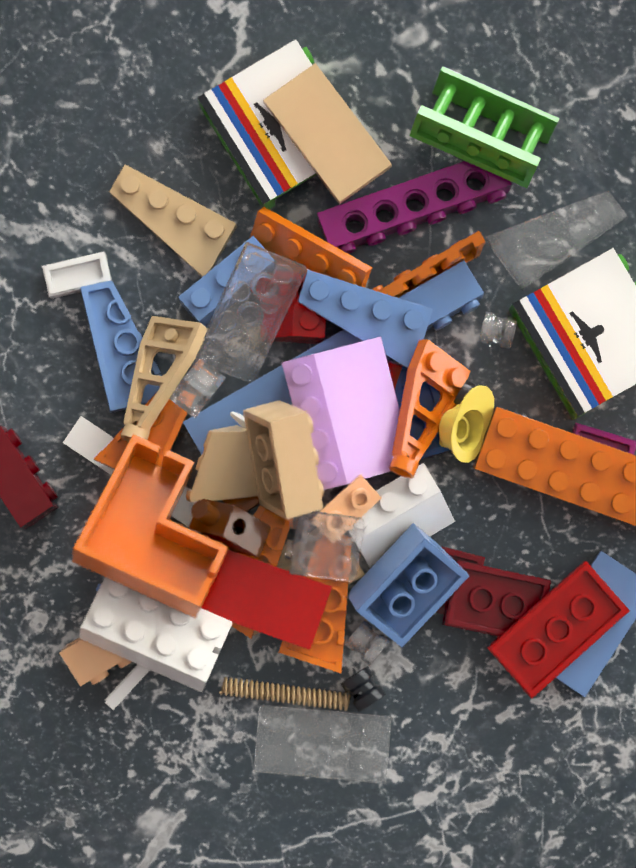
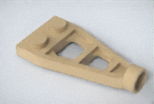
[120,316,208,442]

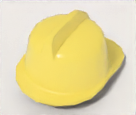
[439,385,494,463]

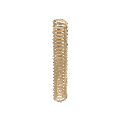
[219,677,351,712]

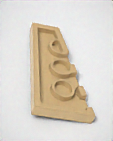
[109,165,237,277]

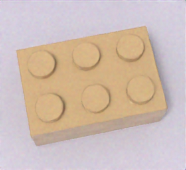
[243,400,324,520]

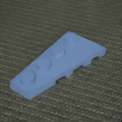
[297,270,433,369]
[80,280,161,413]

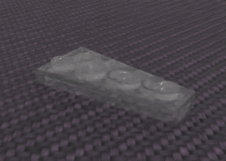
[485,190,627,290]

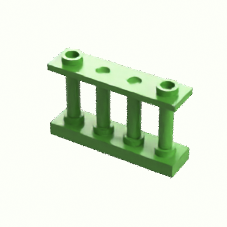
[409,67,559,188]

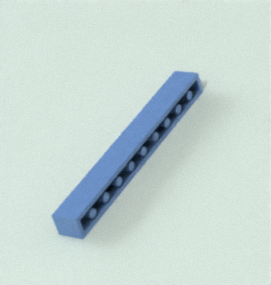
[183,260,484,455]

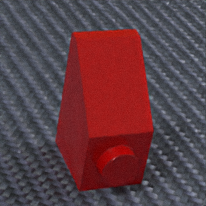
[261,304,326,344]

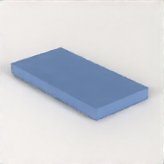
[556,551,636,697]

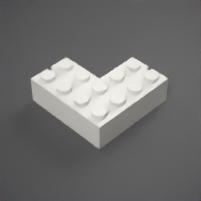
[79,577,233,692]

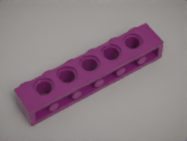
[317,161,512,254]

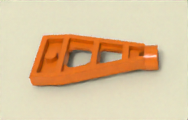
[389,339,470,478]

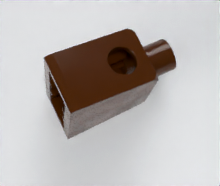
[189,499,271,557]

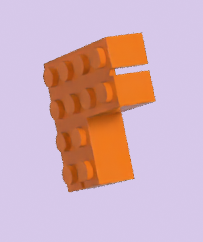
[72,434,228,618]

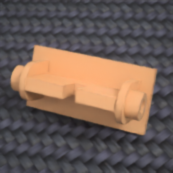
[311,474,382,543]

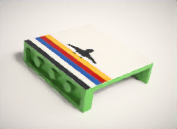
[197,40,317,209]
[509,248,636,420]

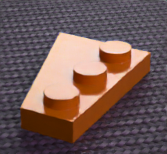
[94,389,195,470]

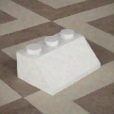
[347,463,455,569]

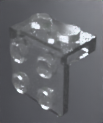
[284,511,365,582]

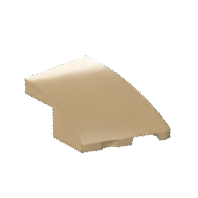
[186,425,258,502]

